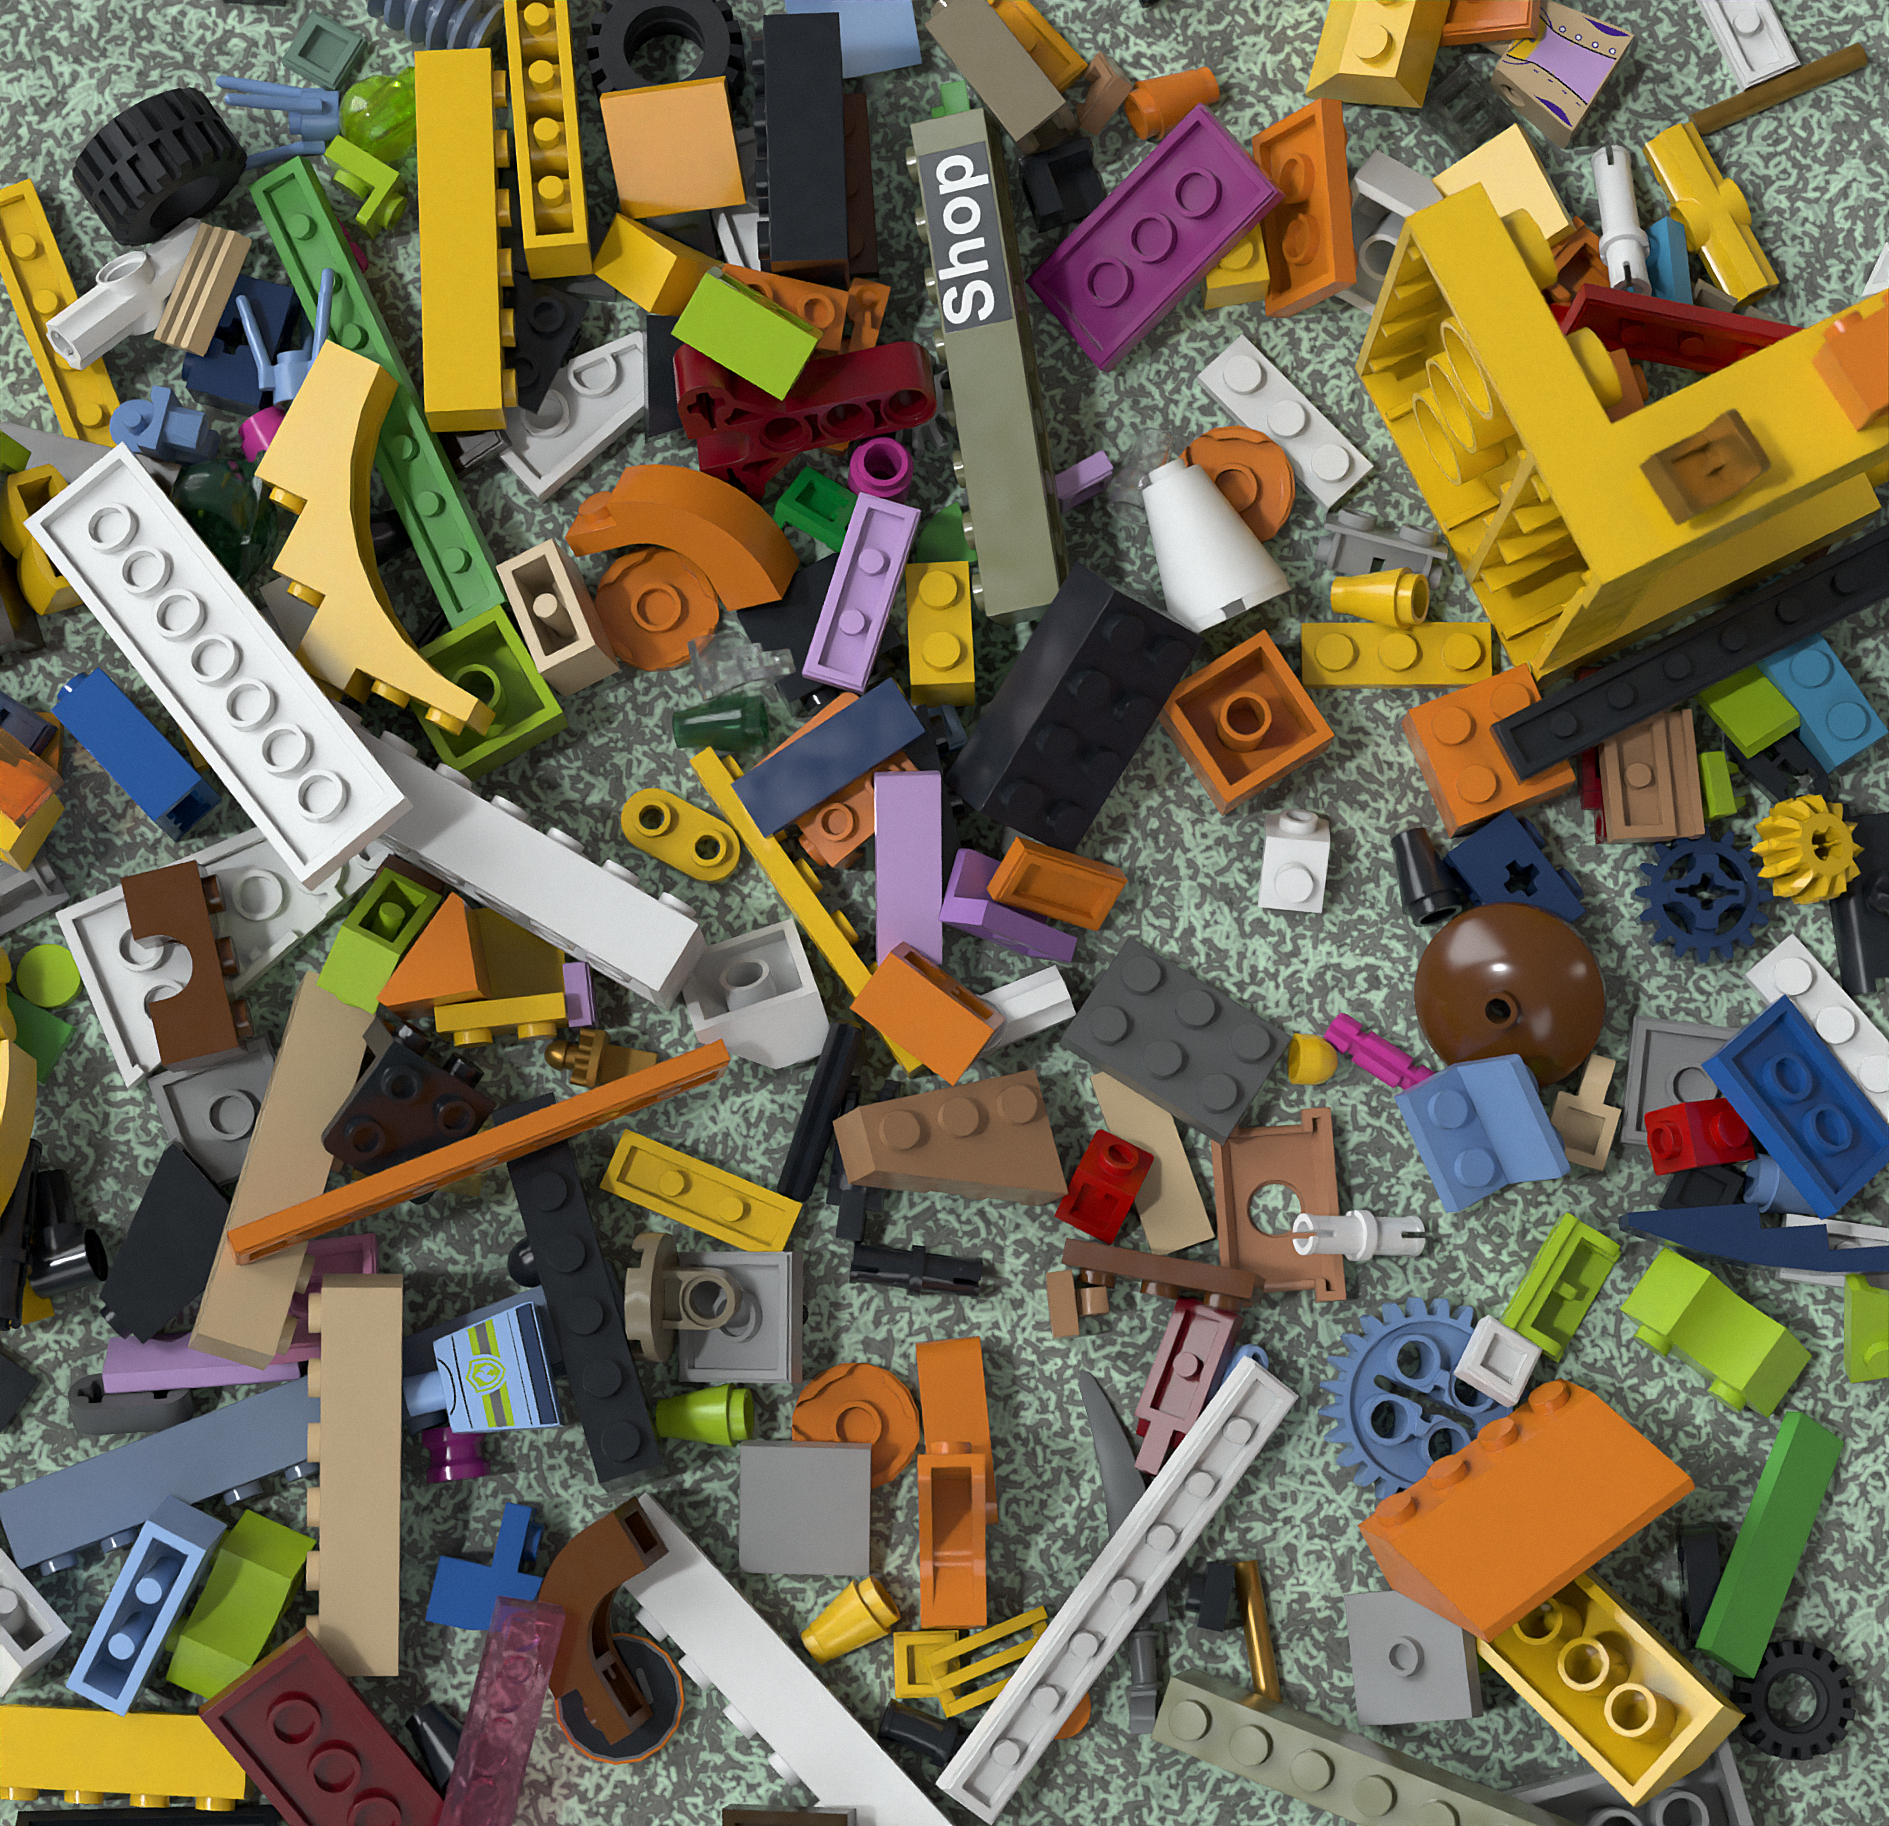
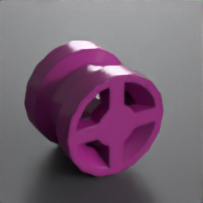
[421,1427,492,1484]

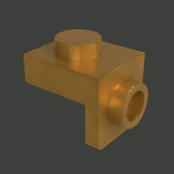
[1639,408,1771,526]

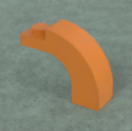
[565,464,800,612]

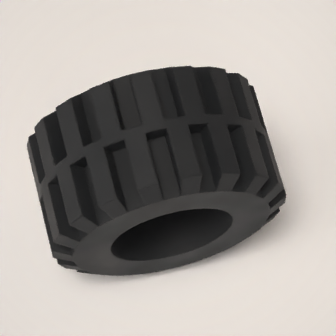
[586,0,746,113]
[72,87,248,247]

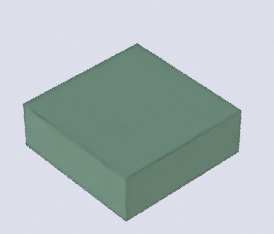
[281,9,368,91]

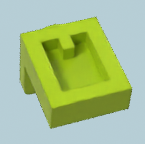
[323,134,408,241]

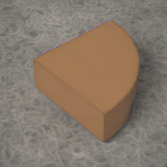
[1076,51,1134,136]

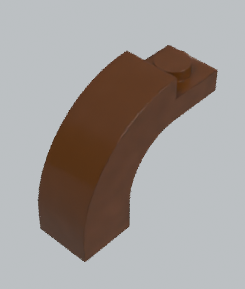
[535,1495,669,1745]

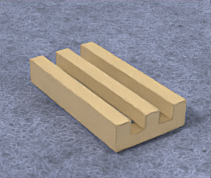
[153,222,252,357]

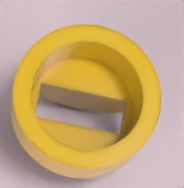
[1287,1033,1338,1086]

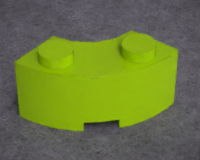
[1620,1247,1812,1418]
[165,1509,317,1699]

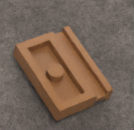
[1598,709,1705,844]

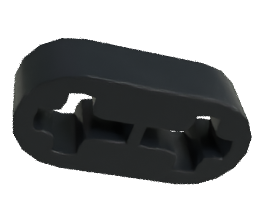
[1723,733,1830,806]
[1676,1523,1721,1650]

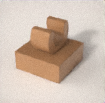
[1045,1270,1109,1341]

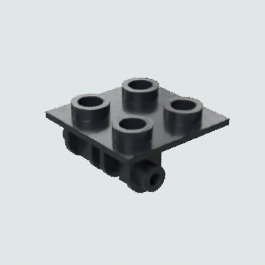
[422,271,589,414]

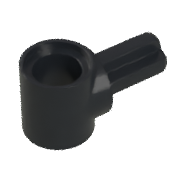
[27,1169,108,1300]

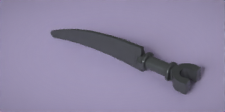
[1078,1371,1170,1735]

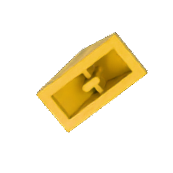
[592,212,725,316]

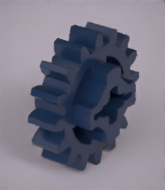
[1630,825,1774,967]

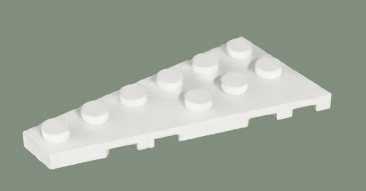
[55,827,399,1090]

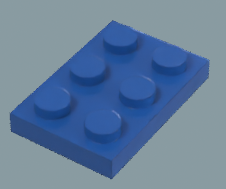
[1701,994,1889,1221]

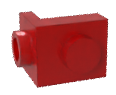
[1644,1098,1756,1176]

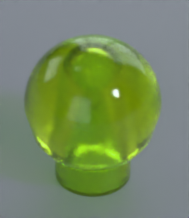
[338,66,417,162]

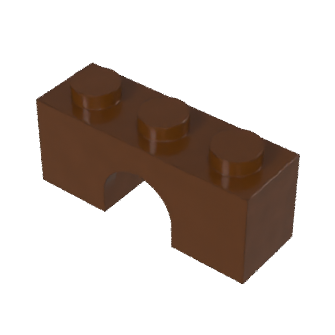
[120,860,254,1073]

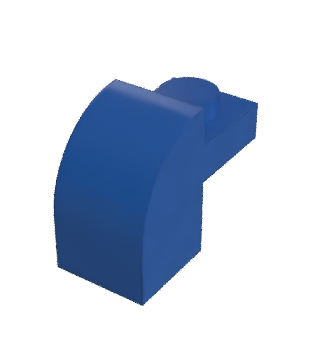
[425,1502,545,1631]

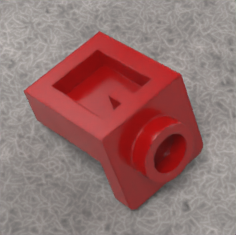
[1054,1129,1154,1245]

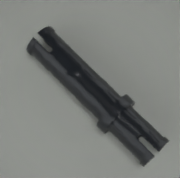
[0,1138,43,1331]

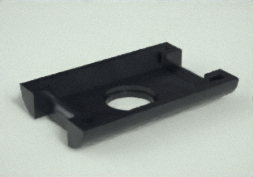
[1829,804,1889,997]

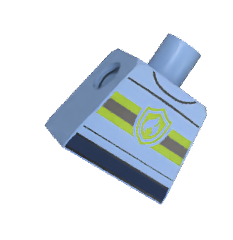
[402,1301,565,1434]

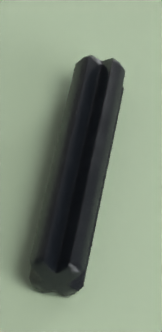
[777,1017,866,1202]

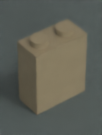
[924,0,1080,158]

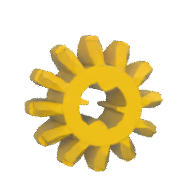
[1750,794,1865,905]

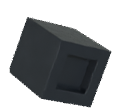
[1018,137,1106,234]

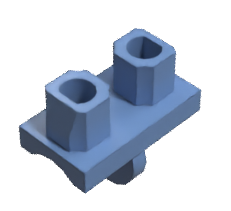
[109,385,220,480]

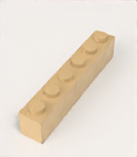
[188,970,386,1371]
[306,1273,403,1676]

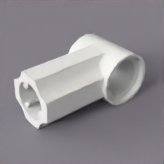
[976,965,1076,1060]

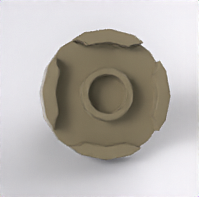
[624,1232,743,1362]

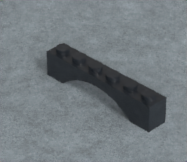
[492,1092,670,1493]

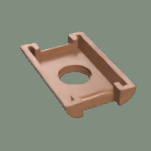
[1211,1107,1346,1308]

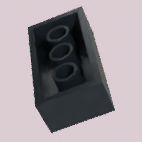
[751,12,850,291]
[943,562,1205,853]

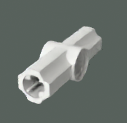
[46,217,201,371]

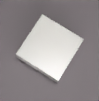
[1454,1315,1543,1408]

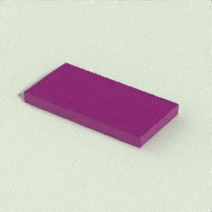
[1025,103,1286,373]

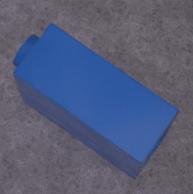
[50,667,222,842]

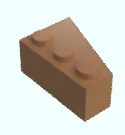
[832,1069,1068,1206]

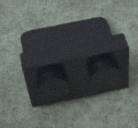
[736,552,903,718]
[321,1016,498,1205]

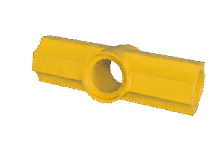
[1642,121,1780,310]

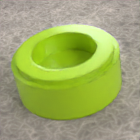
[16,944,84,1010]

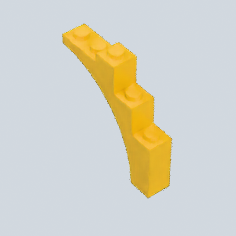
[254,339,497,736]

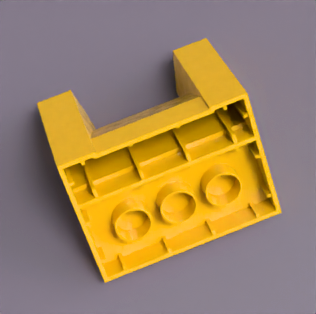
[1355,181,1889,691]

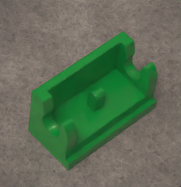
[773,466,858,553]

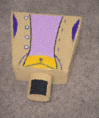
[1479,0,1634,150]

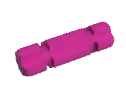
[1323,1013,1435,1090]

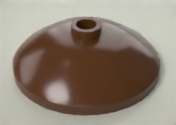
[1414,902,1607,1088]

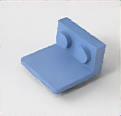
[1394,1054,1571,1213]

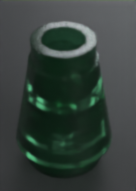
[672,690,769,753]

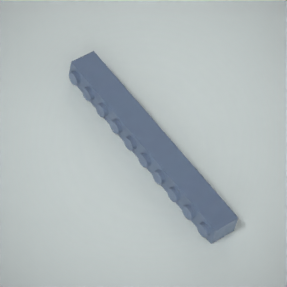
[0,1260,626,1578]

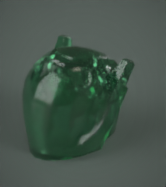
[169,450,279,590]

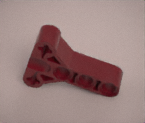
[673,341,937,503]

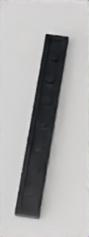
[1489,524,1889,785]

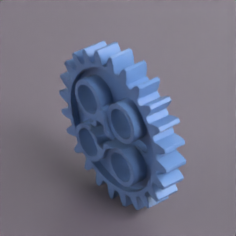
[1318,1297,1530,1500]

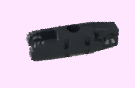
[826,1075,901,1243]

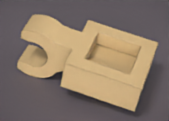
[1549,1053,1621,1172]

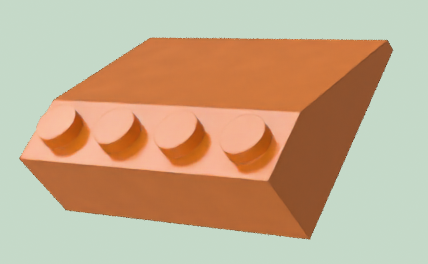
[1357,1378,1696,1643]

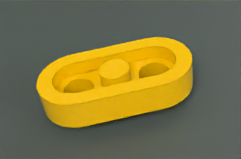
[621,788,741,884]

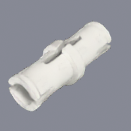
[1292,1210,1425,1261]

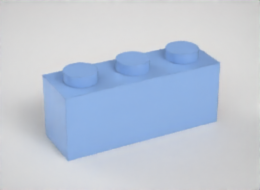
[65,1495,227,1717]

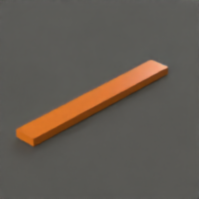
[227,1039,731,1266]

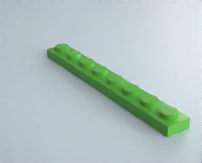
[247,155,511,630]

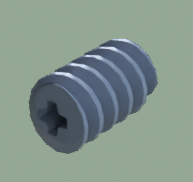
[367,0,505,60]

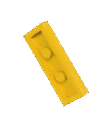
[1300,622,1492,689]
[599,1128,803,1252]

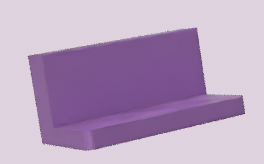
[938,848,1077,963]

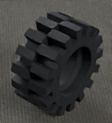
[1730,1640,1856,1761]

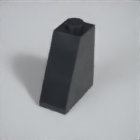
[99,1137,233,1344]

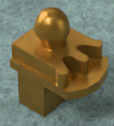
[544,1027,659,1090]

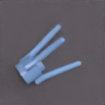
[216,75,341,171]
[236,268,334,410]

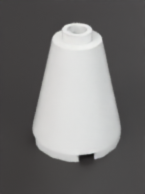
[1142,458,1291,634]

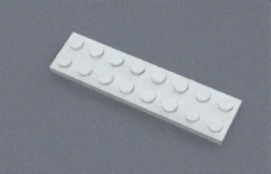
[23,441,414,892]

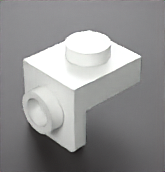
[1258,809,1330,913]

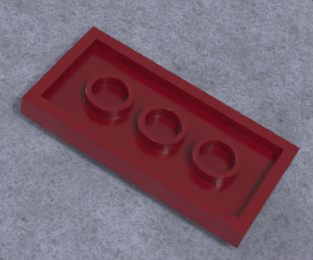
[199,1627,467,1826]

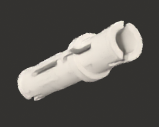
[1591,145,1652,296]

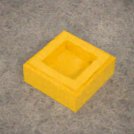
[893,1630,961,1699]

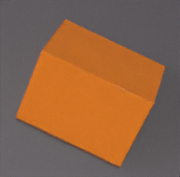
[376,892,492,1021]

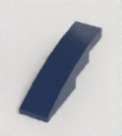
[1618,1203,1889,1276]

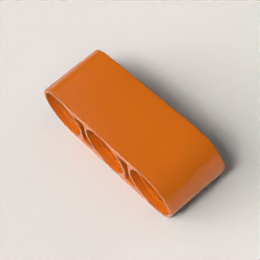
[915,1336,999,1526]

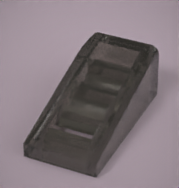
[1418,61,1550,166]

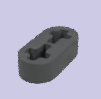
[68,1373,196,1435]

